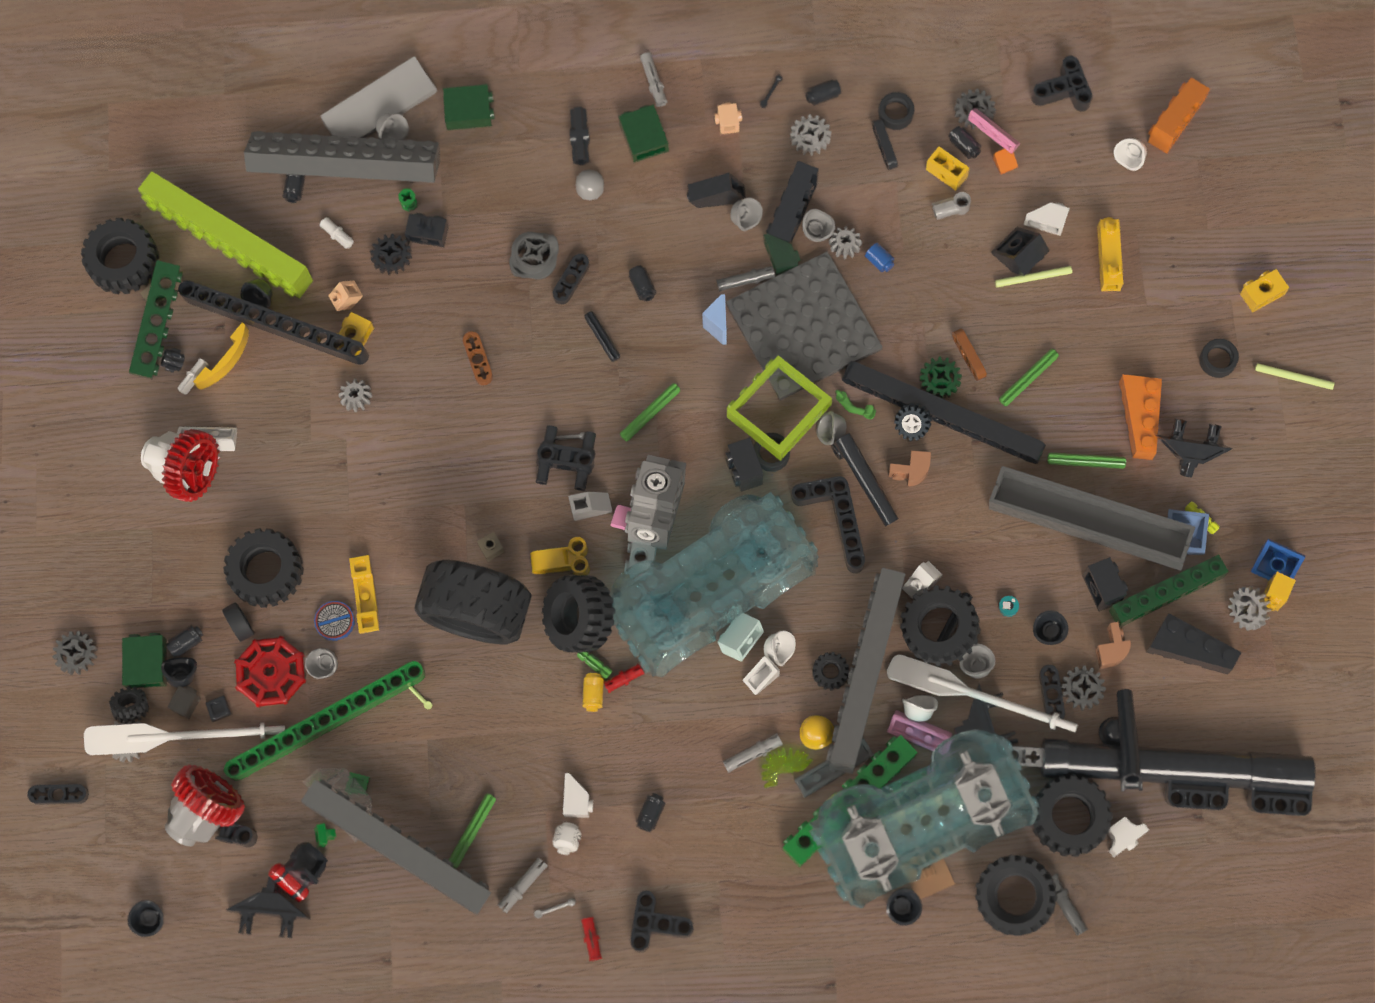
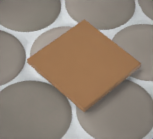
[900,846,955,900]

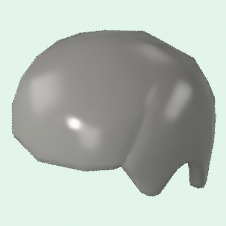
[576,169,604,200]
[305,648,338,679]

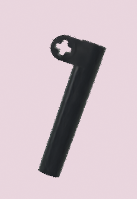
[831,433,899,527]
[1116,689,1143,792]

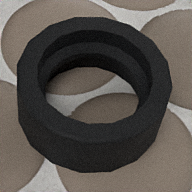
[878,92,914,130]
[1199,339,1239,378]
[754,432,790,472]
[222,602,254,642]

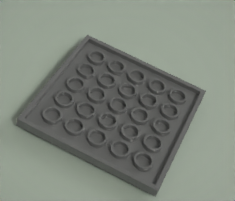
[726,252,883,401]

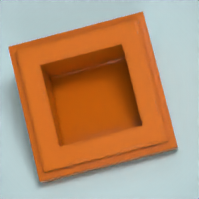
[993,149,1018,174]

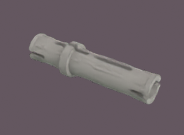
[640,53,667,107]
[723,733,783,773]
[497,858,548,914]

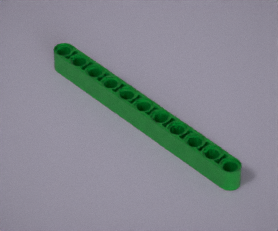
[224,661,425,781]

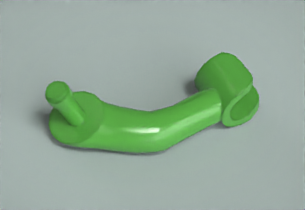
[835,390,876,419]

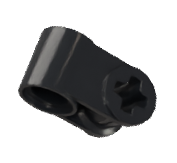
[215,823,258,847]

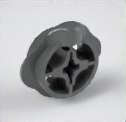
[509,232,559,279]

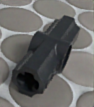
[570,107,590,166]

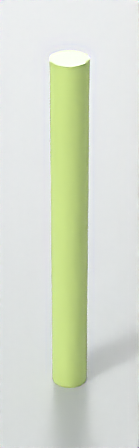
[995,266,1072,287]
[1255,363,1334,390]

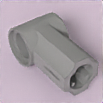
[932,192,971,220]

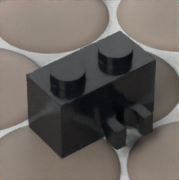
[405,213,449,247]

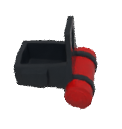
[268,842,328,902]

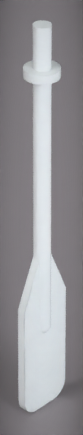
[887,655,1078,732]
[84,723,285,755]

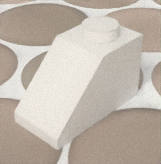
[1024,203,1069,236]
[563,773,593,818]

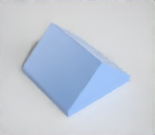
[702,294,727,345]

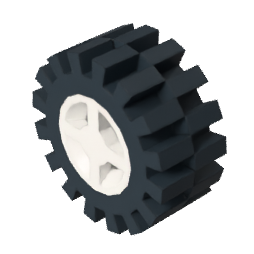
[894,403,932,441]

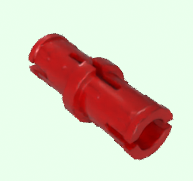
[603,663,644,693]
[581,917,602,961]

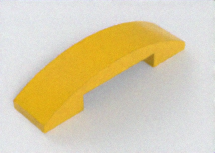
[193,323,249,390]
[349,555,379,634]

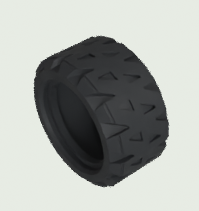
[414,560,532,645]

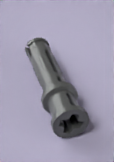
[1052,873,1088,936]

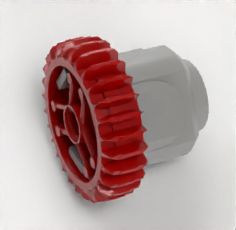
[165,765,245,846]

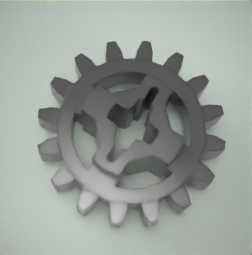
[954,89,996,130]
[52,631,98,675]
[1061,666,1106,711]

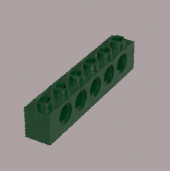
[129,260,183,380]
[1109,554,1229,628]

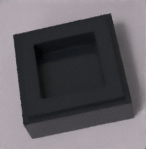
[205,695,232,722]

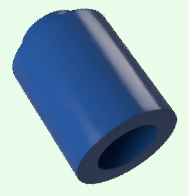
[865,243,895,272]

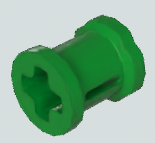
[398,188,418,212]

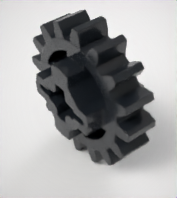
[370,234,412,275]

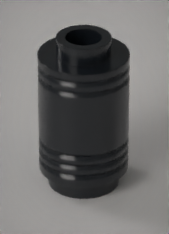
[805,79,841,106]
[948,126,981,159]
[282,174,306,203]
[629,265,657,302]
[166,624,204,657]
[636,793,666,833]

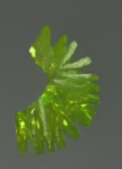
[761,748,813,788]

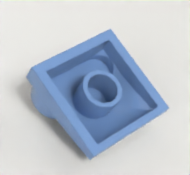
[1168,509,1209,555]

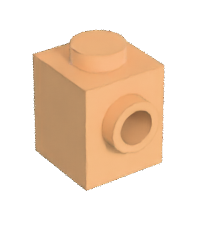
[714,103,742,134]
[328,281,363,311]

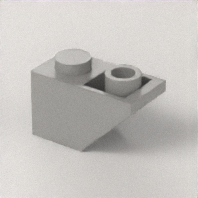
[568,492,612,521]

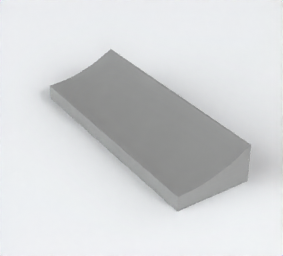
[321,56,437,138]

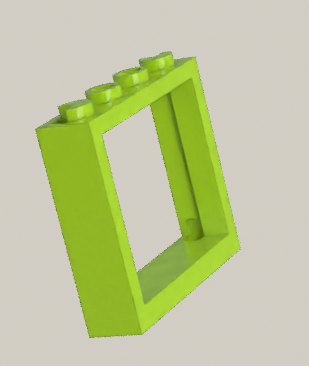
[727,355,832,461]

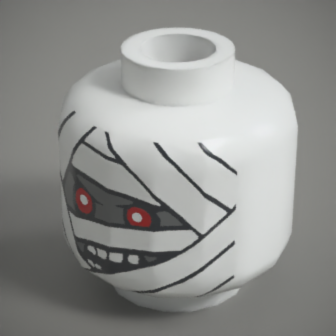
[552,822,582,855]

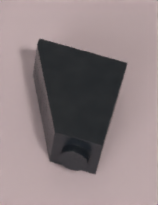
[687,173,746,208]

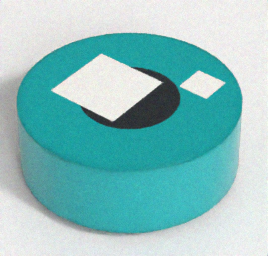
[998,596,1019,617]

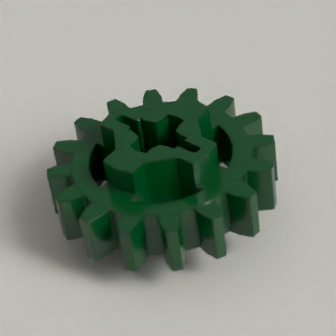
[919,356,962,399]

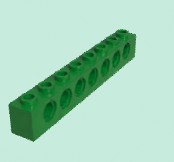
[782,735,918,868]

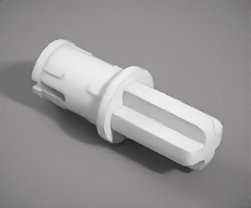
[320,217,354,248]
[178,359,209,395]

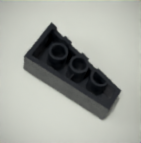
[1146,613,1242,675]

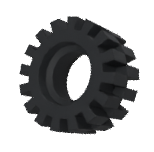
[812,652,849,691]
[109,687,149,724]

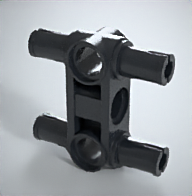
[536,425,596,491]

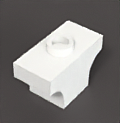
[902,561,942,600]
[1107,817,1149,857]

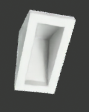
[743,655,780,695]

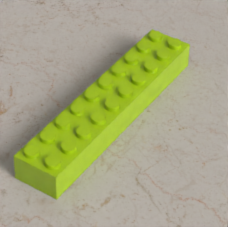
[138,171,313,299]

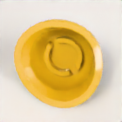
[800,715,834,750]

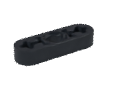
[871,118,898,170]
[553,254,590,305]
[1039,665,1065,719]
[27,784,89,805]

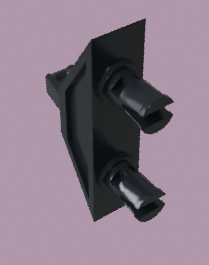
[1154,418,1233,478]
[954,683,1018,764]
[226,877,311,939]

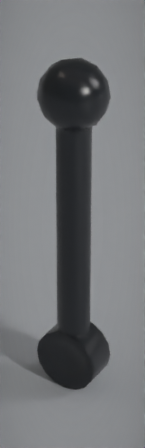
[760,75,783,108]

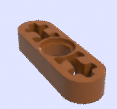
[952,328,987,381]
[463,332,493,385]

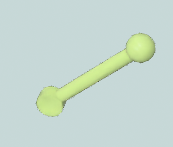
[401,680,433,710]

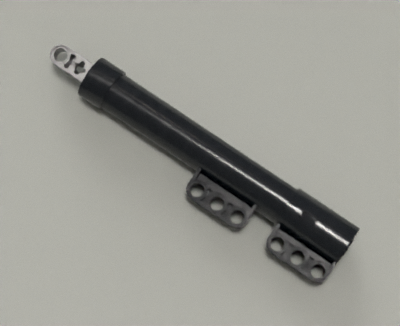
[1002,738,1315,816]

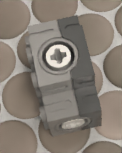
[625,455,686,550]

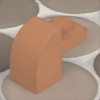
[889,450,931,486]
[1095,622,1131,669]

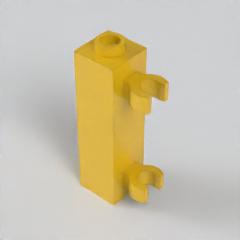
[1097,217,1123,291]

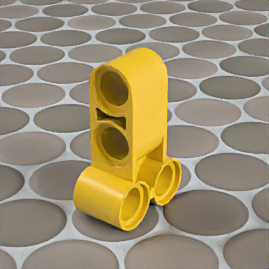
[530,537,590,575]

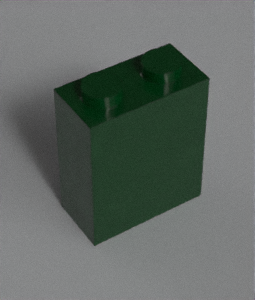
[443,84,495,130]
[618,105,669,163]
[122,633,167,689]

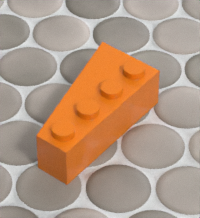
[1148,77,1210,154]
[1119,374,1162,460]

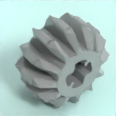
[829,226,862,260]
[339,378,372,413]

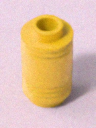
[582,673,604,712]

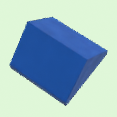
[1251,538,1306,580]

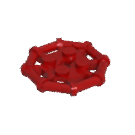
[234,635,306,708]

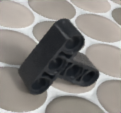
[1031,55,1093,112]
[630,891,694,953]

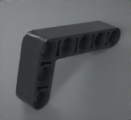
[791,476,865,573]

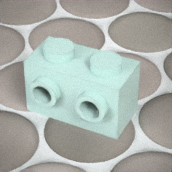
[718,612,764,662]

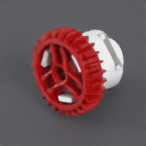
[141,429,220,502]

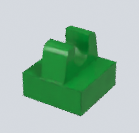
[314,823,336,848]

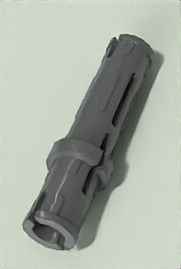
[716,266,775,292]

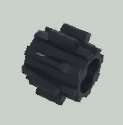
[161,348,185,373]

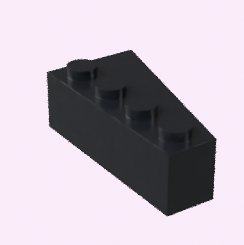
[766,161,819,249]

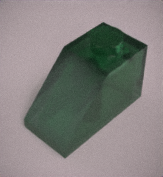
[763,234,800,275]

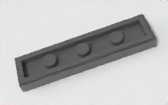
[794,738,874,798]

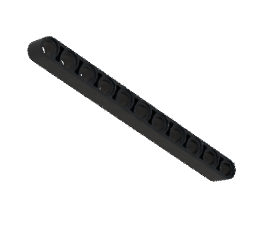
[178,280,369,365]
[842,361,1046,464]

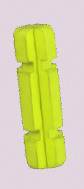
[1185,501,1220,534]

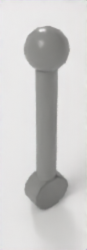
[556,432,585,440]
[534,898,576,919]

